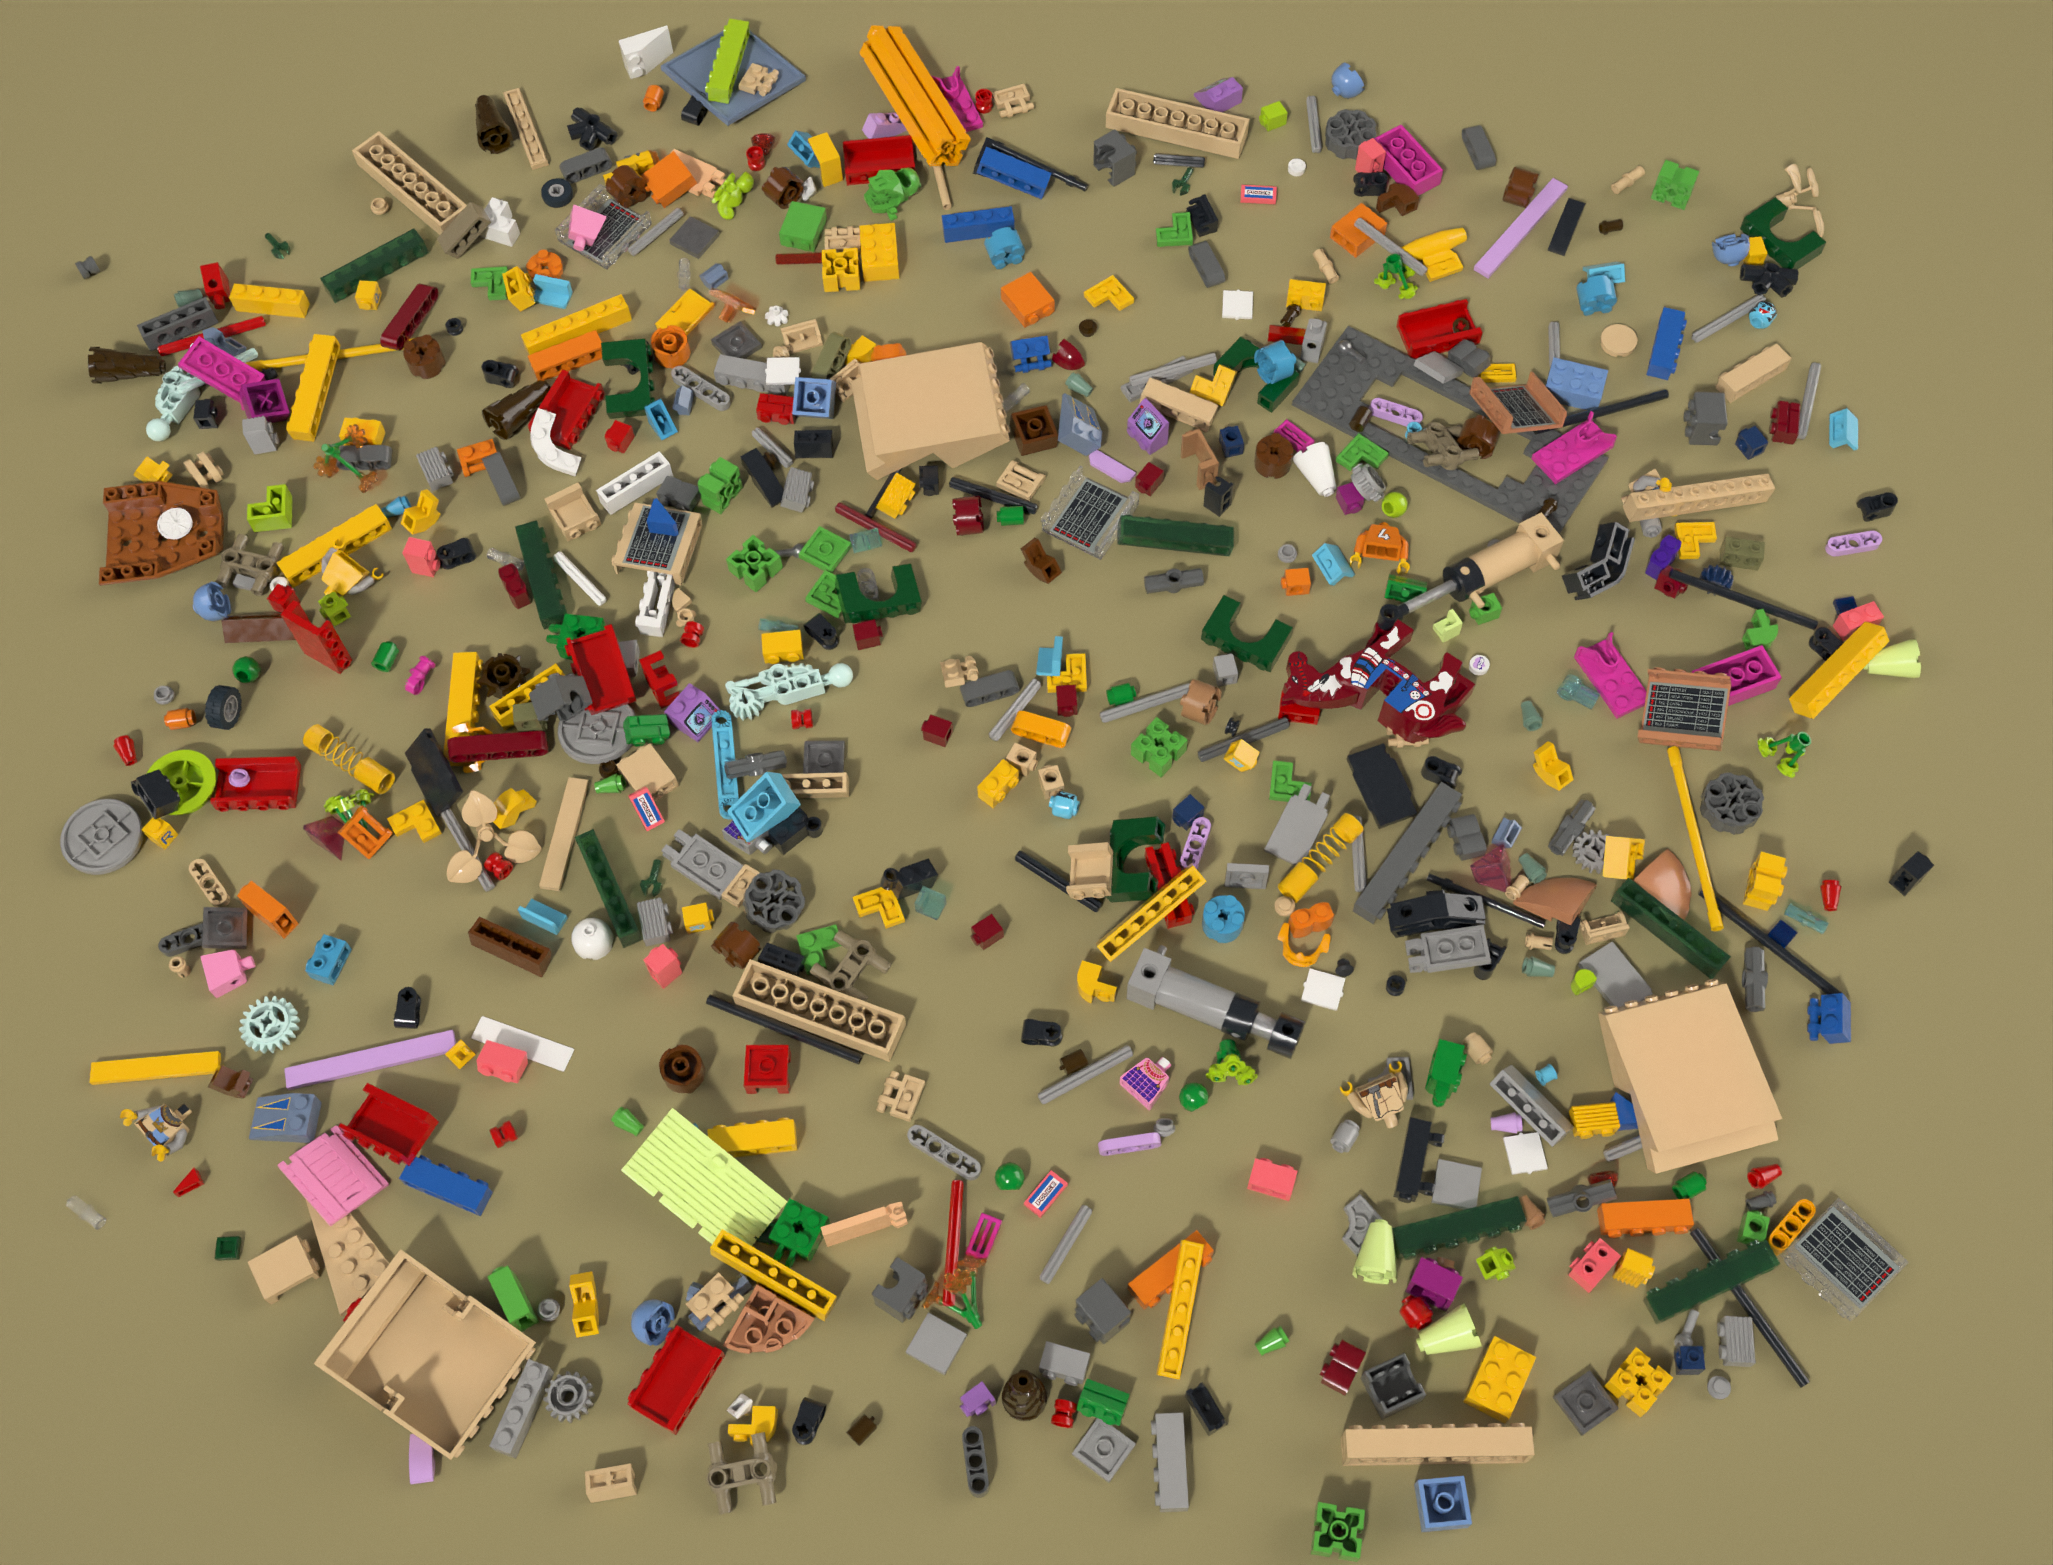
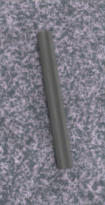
[1198,717,1290,762]

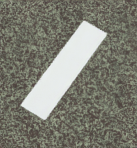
[471,1016,574,1071]

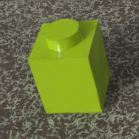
[1259,101,1288,131]

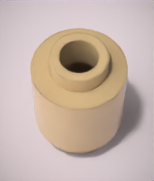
[1462,1032,1493,1065]

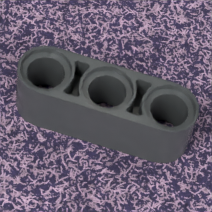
[1462,125,1496,170]
[559,148,613,184]
[1188,241,1225,288]
[336,445,393,470]
[482,452,521,506]
[960,670,1020,707]
[962,1426,989,1498]

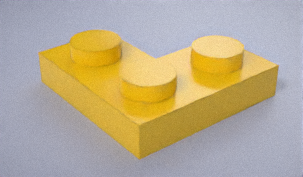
[1084,275,1134,311]
[1189,364,1238,406]
[1674,522,1717,559]
[1047,653,1087,693]
[387,799,442,843]
[853,887,905,929]

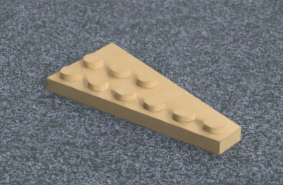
[305,1198,389,1317]

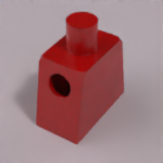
[200,262,231,310]

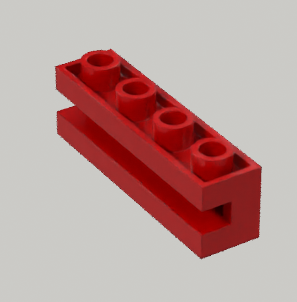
[1144,842,1195,929]

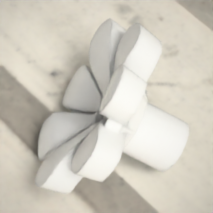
[765,306,789,326]

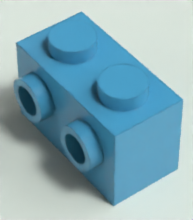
[787,130,820,168]
[305,934,352,986]

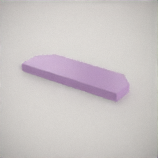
[1089,450,1136,483]

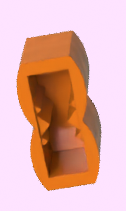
[1288,902,1334,938]

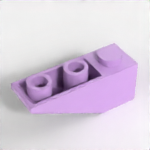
[862,112,907,139]

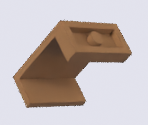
[1181,429,1219,490]

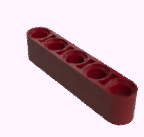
[380,283,439,351]
[447,731,549,763]

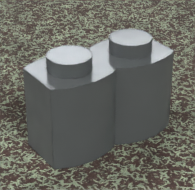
[1448,339,1490,378]
[656,476,701,512]
[1447,814,1487,861]

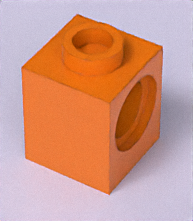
[1281,568,1311,596]

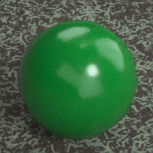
[232,656,261,683]
[1179,1082,1209,1112]
[995,1162,1025,1190]

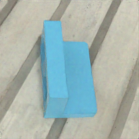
[1583,262,1625,283]
[533,274,573,309]
[1829,408,1858,450]
[1312,543,1355,586]
[1036,636,1063,677]
[518,899,568,935]

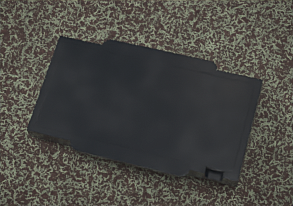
[405,728,463,816]
[1346,743,1417,829]

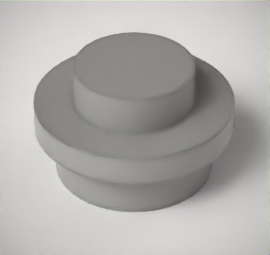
[1278,544,1297,563]
[154,686,174,705]
[1154,1118,1175,1137]
[537,1299,560,1321]
[1707,1376,1731,1400]

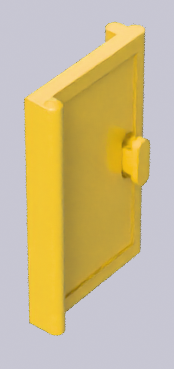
[655,288,714,336]

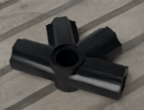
[567,107,618,151]
[1740,263,1799,298]

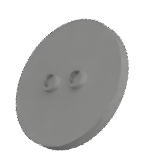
[558,704,635,764]
[60,799,144,875]

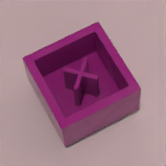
[239,379,290,423]
[1405,1257,1463,1312]

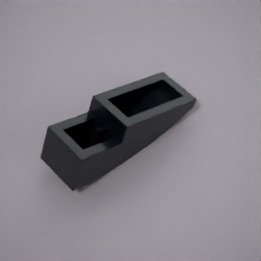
[1548,198,1586,256]
[740,448,784,508]

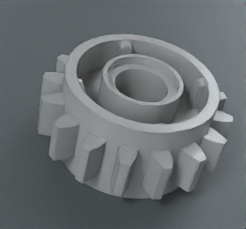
[1351,463,1386,502]
[543,1371,595,1423]

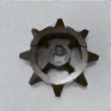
[477,653,531,699]

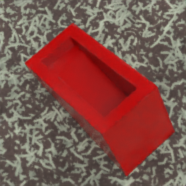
[173,1167,204,1197]

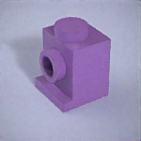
[959,1382,996,1417]

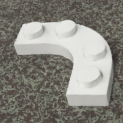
[530,408,581,476]

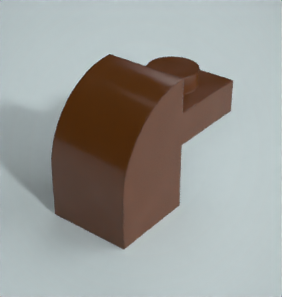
[1376,183,1419,216]
[1020,537,1062,584]
[208,1065,253,1099]

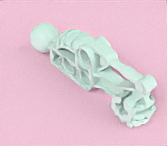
[146,343,200,442]
[725,663,853,721]

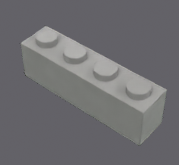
[714,354,790,396]
[1490,1065,1574,1147]
[489,1359,554,1459]
[1151,1413,1189,1512]

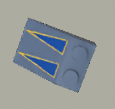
[1058,393,1102,456]
[249,1093,322,1143]

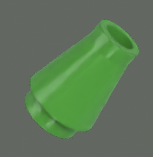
[594,773,626,794]
[611,1107,644,1137]
[1255,1326,1290,1356]

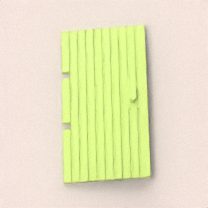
[621,1108,787,1246]

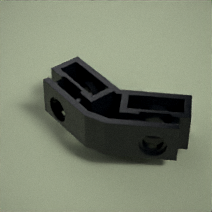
[1562,522,1635,601]
[1387,890,1486,938]

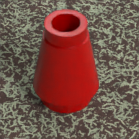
[113,735,137,766]
[1820,880,1842,911]
[1747,1164,1782,1189]

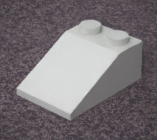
[619,26,673,79]

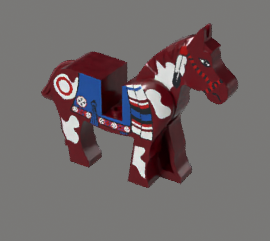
[1281,619,1475,744]

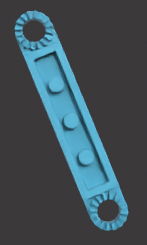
[711,710,739,820]

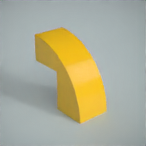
[569,1271,599,1338]

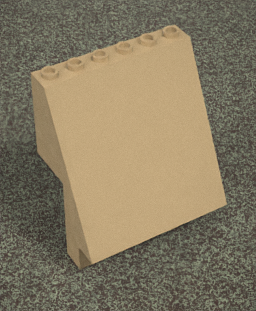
[851,342,1010,480]
[1598,979,1782,1174]
[313,1249,536,1460]

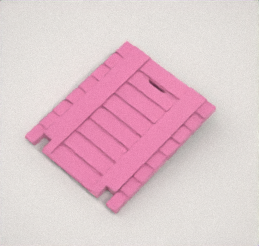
[277,1125,389,1226]

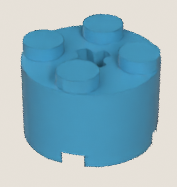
[984,227,1025,269]
[1576,275,1617,316]
[1254,340,1296,384]
[1202,895,1245,943]

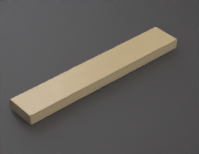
[503,88,549,170]
[539,777,589,891]

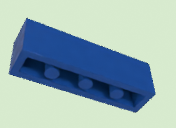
[977,147,1052,199]
[942,206,1015,243]
[1646,307,1687,380]
[399,1155,493,1216]

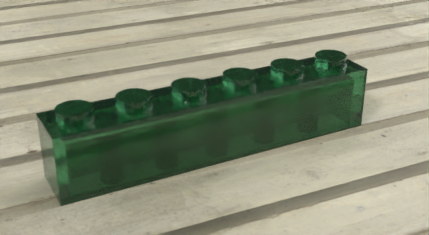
[320,228,429,303]
[1117,515,1234,556]
[515,520,568,630]
[575,829,643,948]
[1611,878,1731,979]
[1392,1196,1527,1260]
[1643,1239,1780,1325]

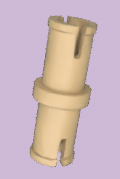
[1611,166,1645,194]
[1313,249,1339,284]

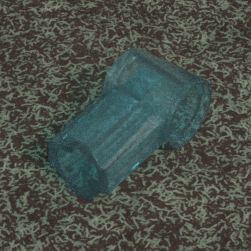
[1557,674,1600,710]

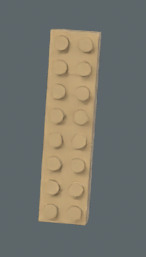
[1106,88,1249,159]
[352,131,467,235]
[732,959,906,1062]
[1341,1423,1535,1466]

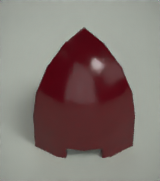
[1052,339,1085,370]

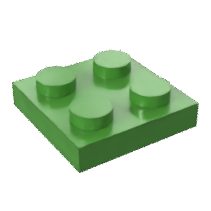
[798,526,852,573]

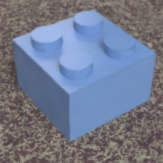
[792,377,836,419]
[1414,1476,1472,1532]

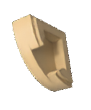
[672,588,692,613]

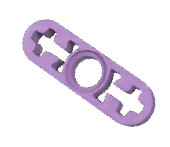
[1369,398,1423,427]
[1825,531,1882,557]
[1180,817,1211,870]
[1098,1133,1162,1156]

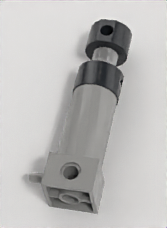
[1127,945,1306,1059]

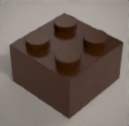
[1009,405,1058,456]

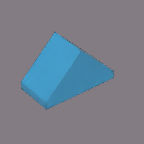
[644,398,678,440]

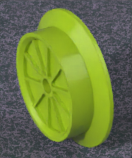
[146,750,216,815]

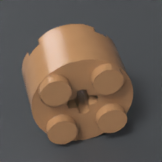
[1180,679,1221,725]

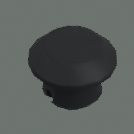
[261,367,278,380]
[1335,958,1354,977]

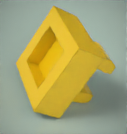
[445,1039,476,1069]

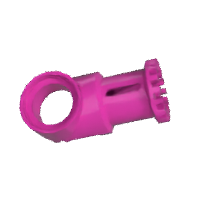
[404,656,436,695]

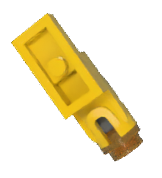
[603,150,660,185]

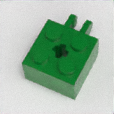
[546,614,606,660]
[1425,1039,1467,1107]
[769,1198,831,1268]

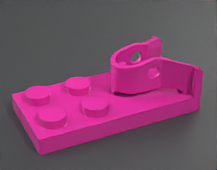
[931,66,983,132]
[178,337,265,411]
[1531,411,1617,484]
[1574,632,1647,719]

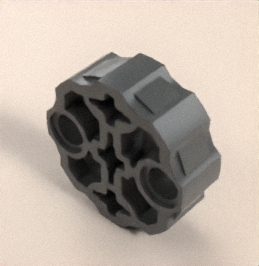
[1325,109,1377,160]
[1700,773,1764,835]
[742,869,805,933]

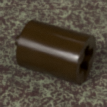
[1349,406,1372,432]
[1059,1049,1088,1075]
[846,1414,877,1446]

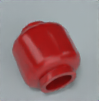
[1399,1295,1433,1330]

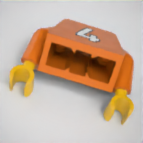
[1350,522,1410,574]

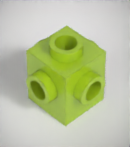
[318,591,351,627]
[1475,1246,1516,1281]

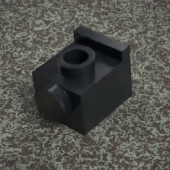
[193,399,218,429]
[919,465,939,496]

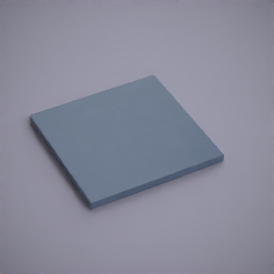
[661,30,806,126]

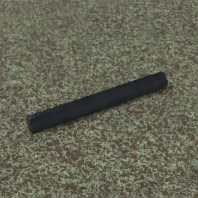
[949,477,1038,514]
[1015,851,1102,912]

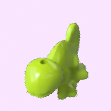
[711,172,754,220]

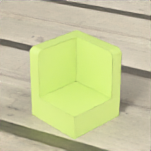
[1433,609,1463,643]

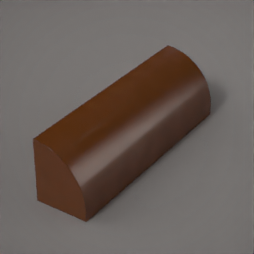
[221,614,296,643]
[468,916,551,978]

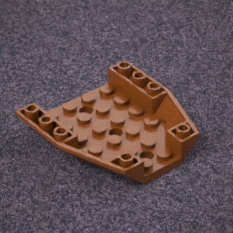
[99,481,224,586]

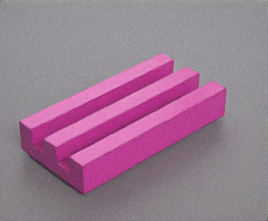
[1274,419,1315,453]
[965,1213,1002,1262]

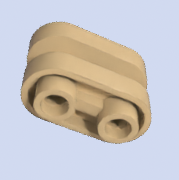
[183,451,224,489]

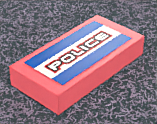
[1240,185,1277,205]
[628,786,665,831]
[1024,1170,1068,1218]

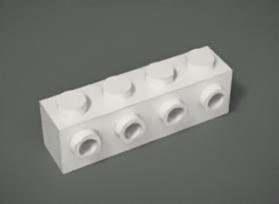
[596,451,673,515]

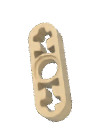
[189,859,230,908]

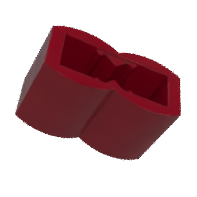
[498,563,531,609]
[1319,1340,1366,1396]

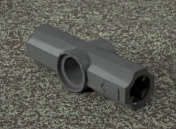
[1144,568,1204,594]
[724,750,787,779]
[1548,799,1596,856]
[1742,947,1768,1012]
[1547,1179,1618,1218]

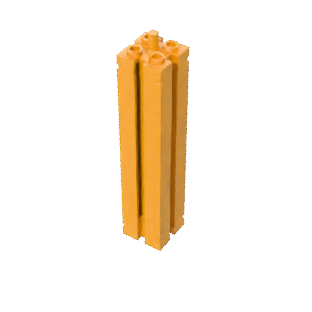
[860,25,971,166]

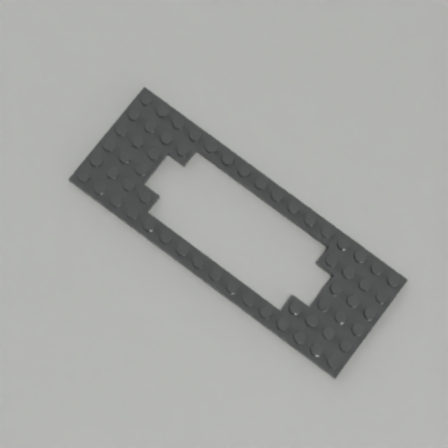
[1292,326,1609,534]

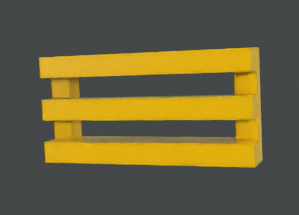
[1478,364,1517,383]

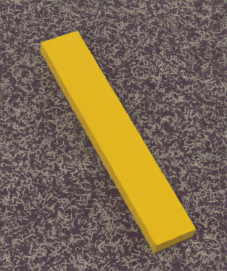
[89,1051,221,1085]
[1156,1240,1204,1380]

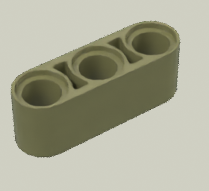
[811,332,852,380]

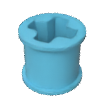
[1405,422,1422,439]
[1535,1064,1558,1086]

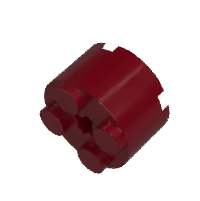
[952,496,984,536]

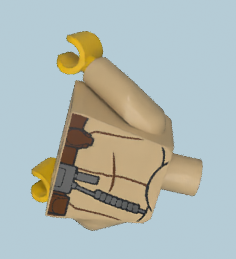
[1340,1061,1408,1128]

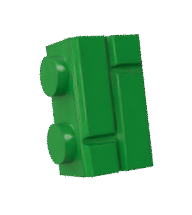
[1384,574,1427,602]
[623,714,670,747]
[1077,1379,1130,1426]

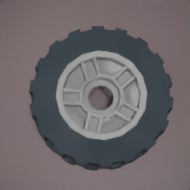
[205,685,242,730]

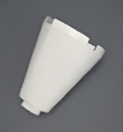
[1293,442,1337,497]

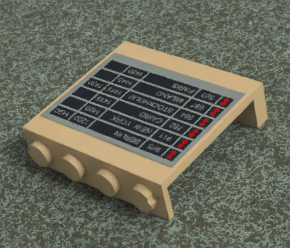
[611,503,703,585]

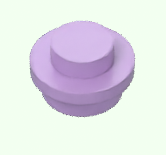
[229,769,250,787]

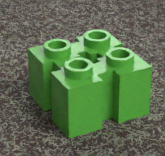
[1651,160,1700,210]
[698,457,743,514]
[726,535,783,592]
[1131,717,1188,778]
[1311,1502,1365,1562]

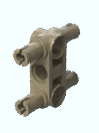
[1407,422,1479,470]
[215,534,284,596]
[810,930,892,1002]
[707,1432,777,1515]

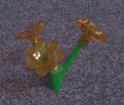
[313,424,378,493]
[922,1258,987,1329]

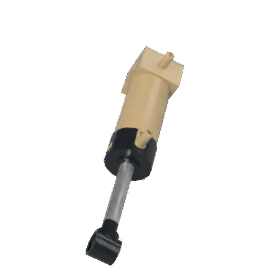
[1377,512,1564,631]

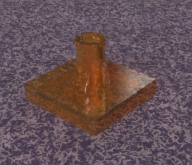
[709,287,756,323]

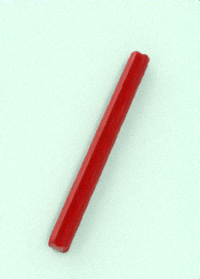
[157,316,266,356]
[942,1180,964,1307]

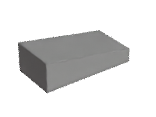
[233,574,255,591]

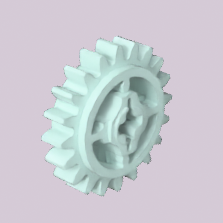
[239,996,300,1054]

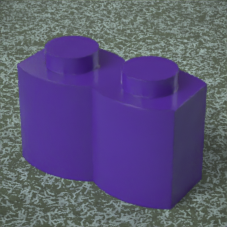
[1645,535,1681,580]

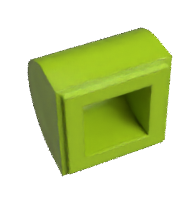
[1571,969,1597,995]

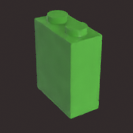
[779,201,827,252]
[487,1265,539,1332]

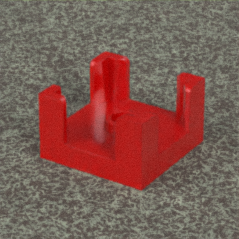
[639,650,680,709]
[744,1045,791,1094]

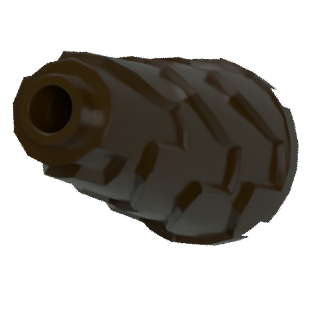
[475,95,513,154]
[88,347,166,384]
[482,380,551,440]
[1002,1370,1047,1421]

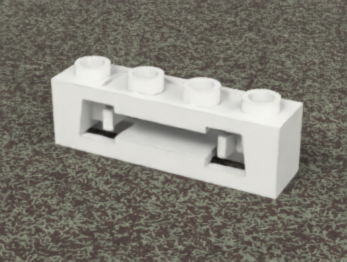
[635,571,675,637]

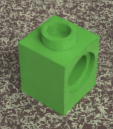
[1469,593,1502,625]
[1737,1211,1770,1248]

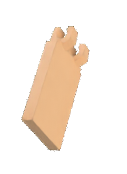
[672,149,726,198]
[821,1202,908,1247]

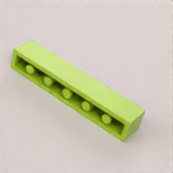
[705,18,750,104]

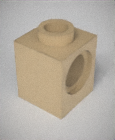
[1006,743,1038,777]
[1038,765,1064,799]

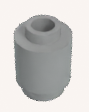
[1640,518,1662,538]
[1330,1120,1360,1153]

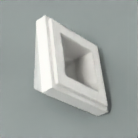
[802,177,817,202]
[727,1393,753,1419]

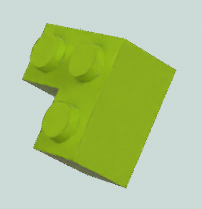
[247,484,293,532]

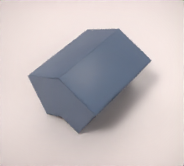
[699,263,729,291]
[202,327,225,347]
[218,337,246,357]
[672,385,694,416]
[1491,818,1522,848]

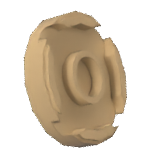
[1600,324,1638,357]

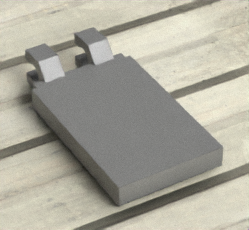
[1264,784,1330,865]
[661,829,743,900]
[1405,925,1491,973]
[1578,942,1653,1007]

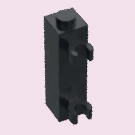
[1393,1117,1445,1203]

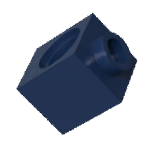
[1219,426,1244,458]
[1735,426,1768,460]
[1172,794,1205,831]
[1674,1346,1706,1375]

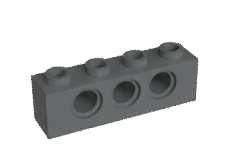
[137,297,219,351]

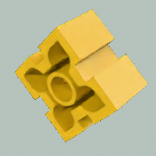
[822,248,860,292]
[1743,852,1787,911]
[1603,1347,1673,1417]

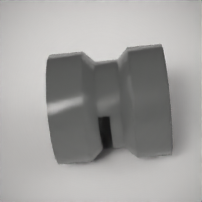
[75,256,101,280]

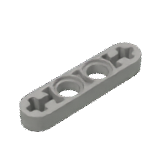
[671,366,731,411]
[907,1125,981,1180]

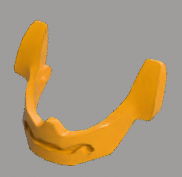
[452,722,493,773]
[1278,922,1331,967]

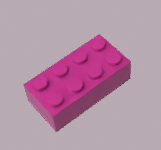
[1374,125,1443,196]
[1691,645,1782,706]

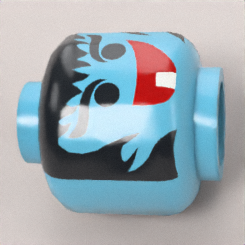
[1749,301,1777,329]
[1049,791,1080,819]

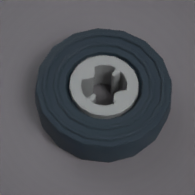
[541,178,573,208]

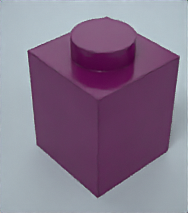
[1336,482,1364,515]

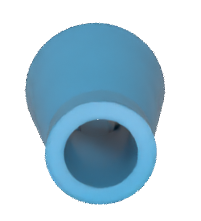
[381,496,411,518]

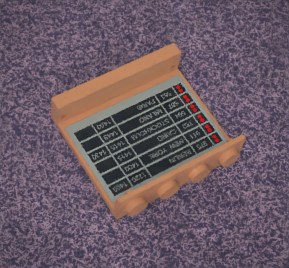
[1469,372,1567,434]
[1638,667,1732,751]

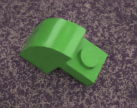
[1742,609,1778,651]

